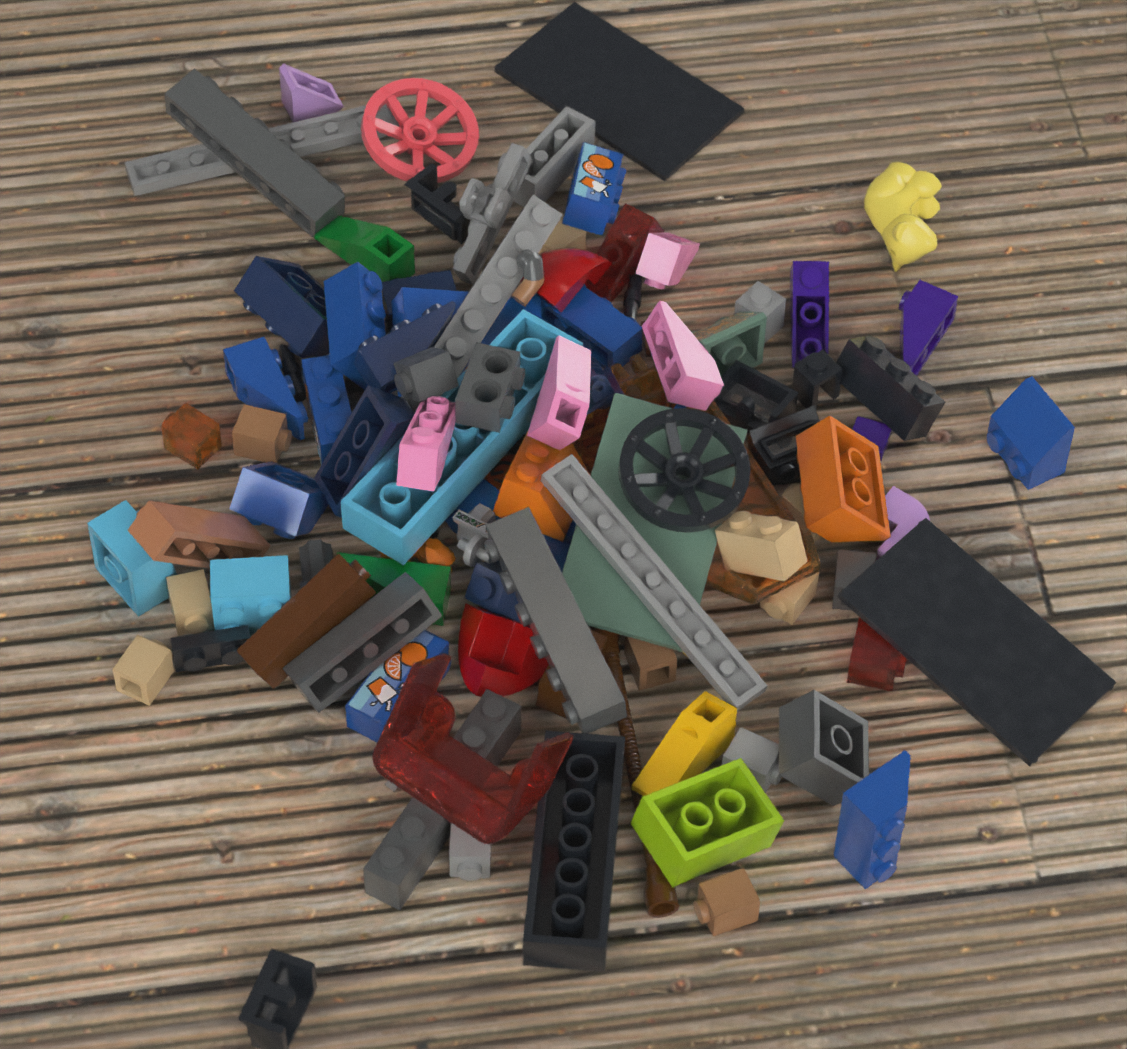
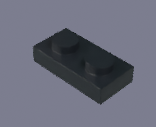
[171,625,250,672]

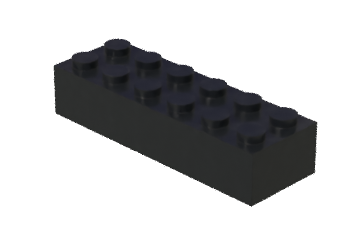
[523,730,625,972]

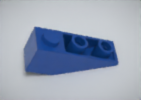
[223,337,308,440]

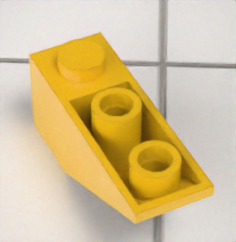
[632,691,737,796]

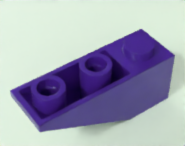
[790,261,829,368]

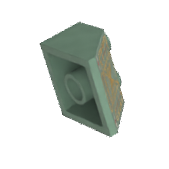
[692,311,767,376]

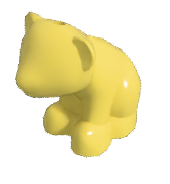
[864,162,942,272]

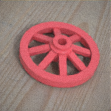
[361,78,479,183]

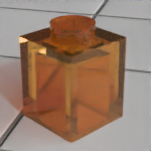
[161,402,222,470]

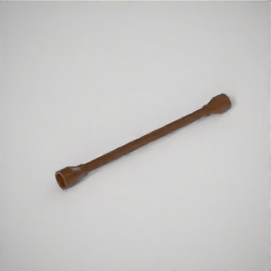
[590,626,679,918]

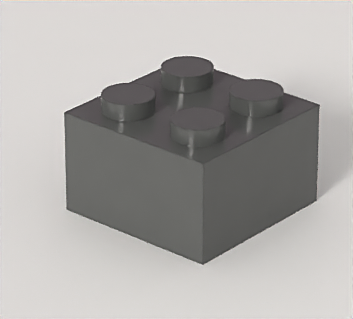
[779,690,869,806]

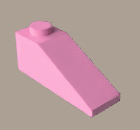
[642,300,724,411]

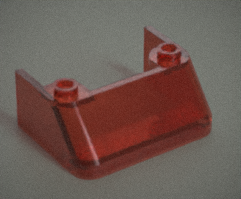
[373,653,574,844]

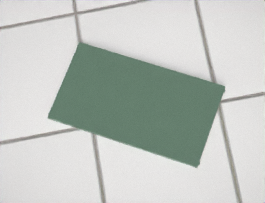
[562,393,747,652]

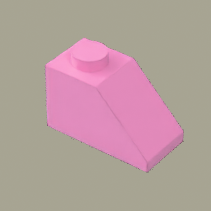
[635,232,700,290]

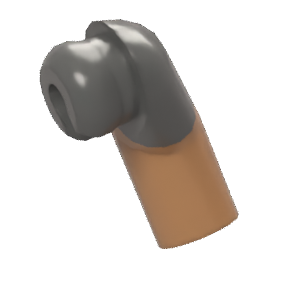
[511,249,544,306]

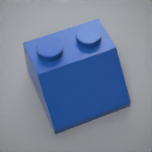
[986,376,1075,490]
[229,461,329,539]

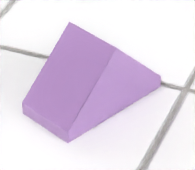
[279,64,343,122]

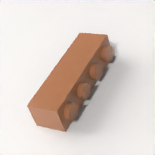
[128,500,271,569]

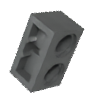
[455,342,525,433]

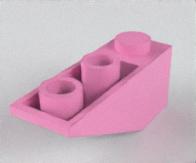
[527,335,591,450]
[396,396,456,492]

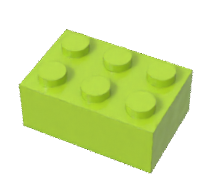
[630,758,784,887]

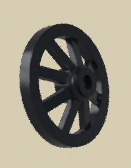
[618,408,750,532]

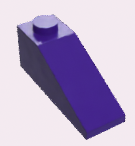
[898,279,958,376]

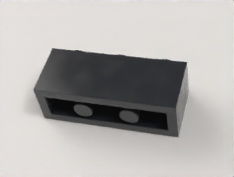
[836,335,946,441]

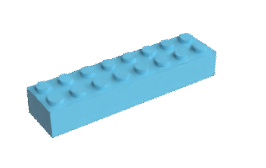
[341,309,583,565]

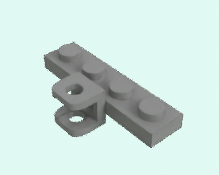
[453,143,533,285]

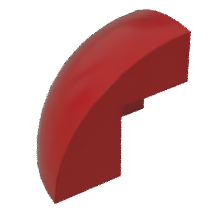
[520,248,612,313]
[458,603,549,697]

